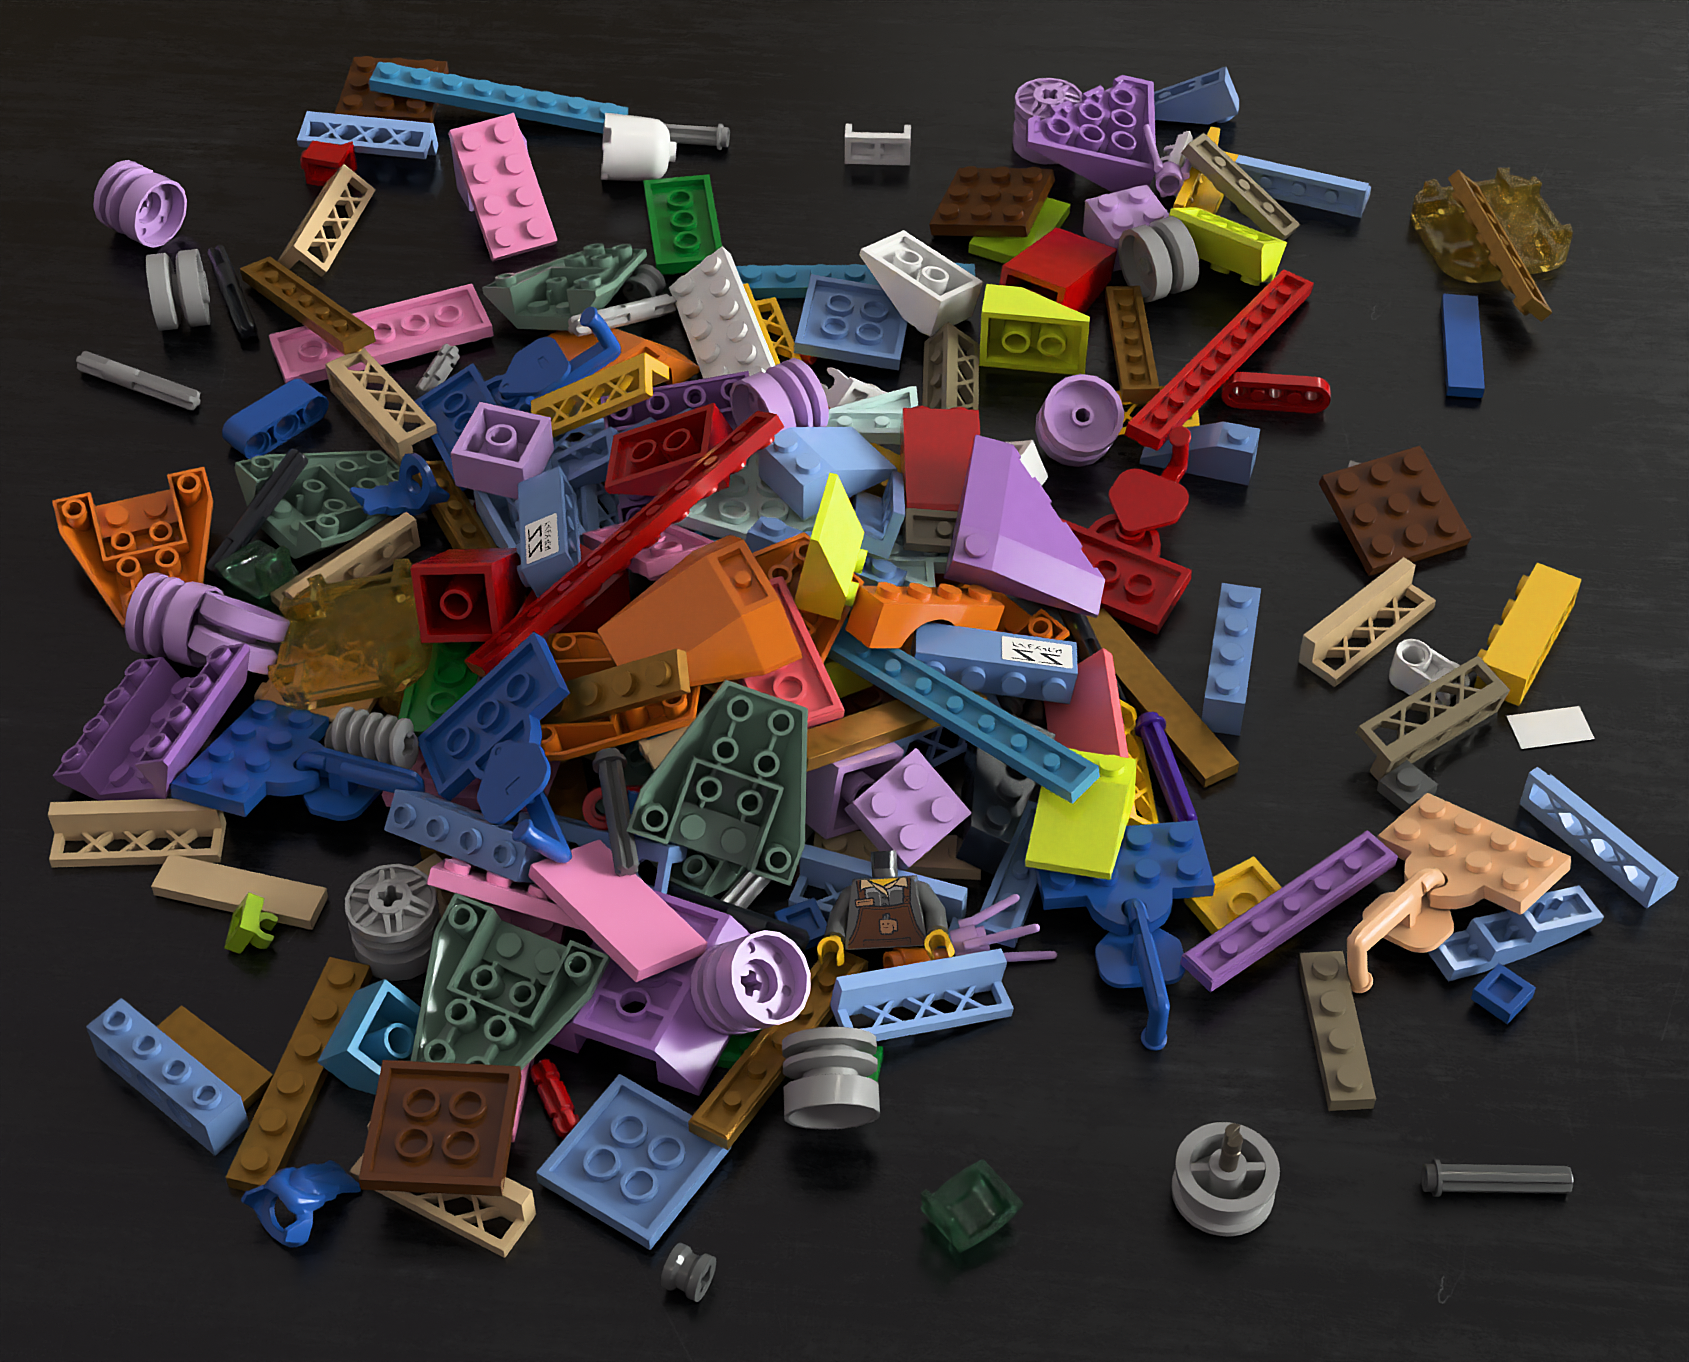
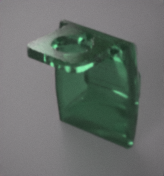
[215,539,299,601]
[920,1159,1024,1253]

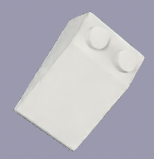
[859,230,983,337]

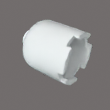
[601,113,676,182]

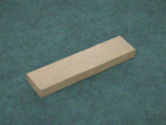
[151,854,328,930]

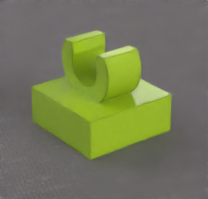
[224,892,278,954]

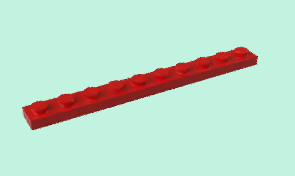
[1124,269,1314,451]
[464,411,785,677]

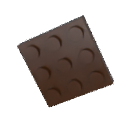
[334,56,449,123]
[929,166,1055,237]
[1319,445,1472,576]
[358,1060,522,1196]

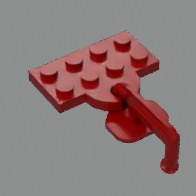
[1060,426,1192,635]

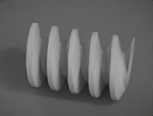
[324,706,419,769]

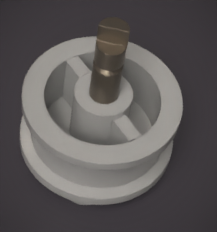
[1171,1122,1280,1236]

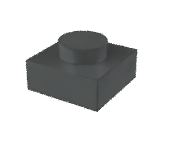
[1377,760,1438,812]

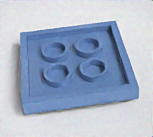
[794,274,908,371]
[536,1074,731,1250]

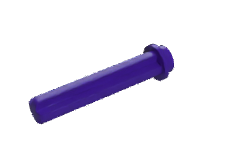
[1134,712,1198,822]

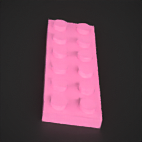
[268,283,494,384]

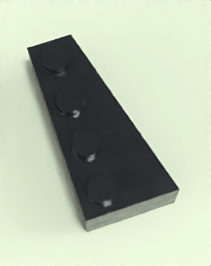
[956,713,1056,875]

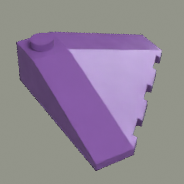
[1026,75,1156,192]
[943,435,1105,618]

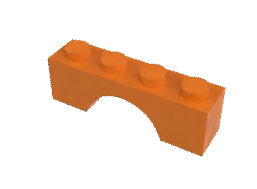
[845,582,1005,648]

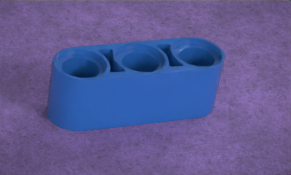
[222,379,329,459]

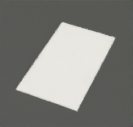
[1507,706,1595,749]

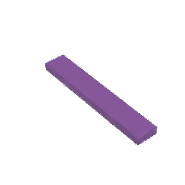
[1180,830,1398,993]

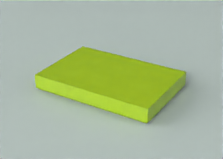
[968,197,1070,264]

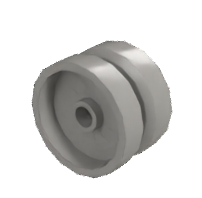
[1118,216,1199,303]
[146,249,210,331]

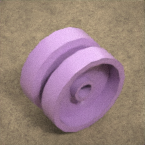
[1035,374,1124,467]
[187,592,290,675]

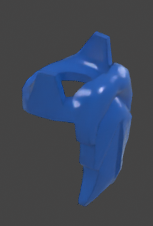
[349,453,450,516]
[241,1160,361,1247]

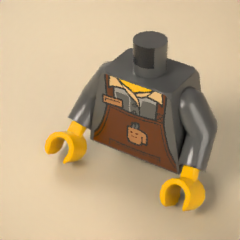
[817,850,955,966]

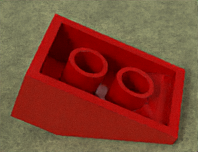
[604,403,733,496]

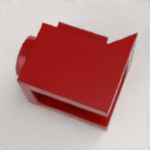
[300,140,357,187]

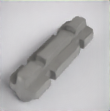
[416,344,460,398]

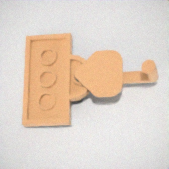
[1347,793,1571,993]

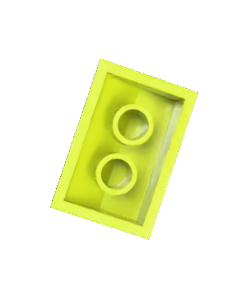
[1169,207,1287,286]

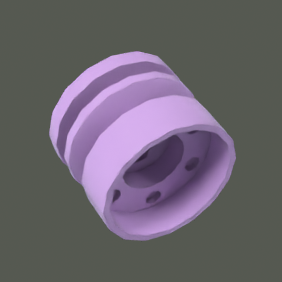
[1012,78,1082,165]
[93,160,187,248]
[730,358,829,453]
[125,572,224,668]
[691,930,810,1036]

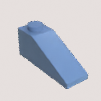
[1154,67,1239,125]
[1140,422,1260,485]

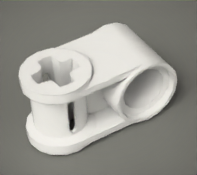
[1389,639,1470,706]

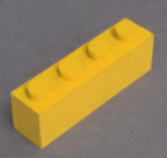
[1474,563,1582,706]

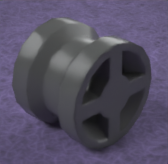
[622,264,666,302]
[660,1243,716,1302]

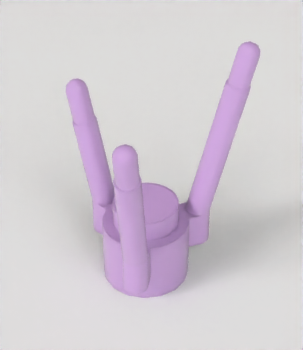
[1143,124,1191,197]
[949,894,1057,962]

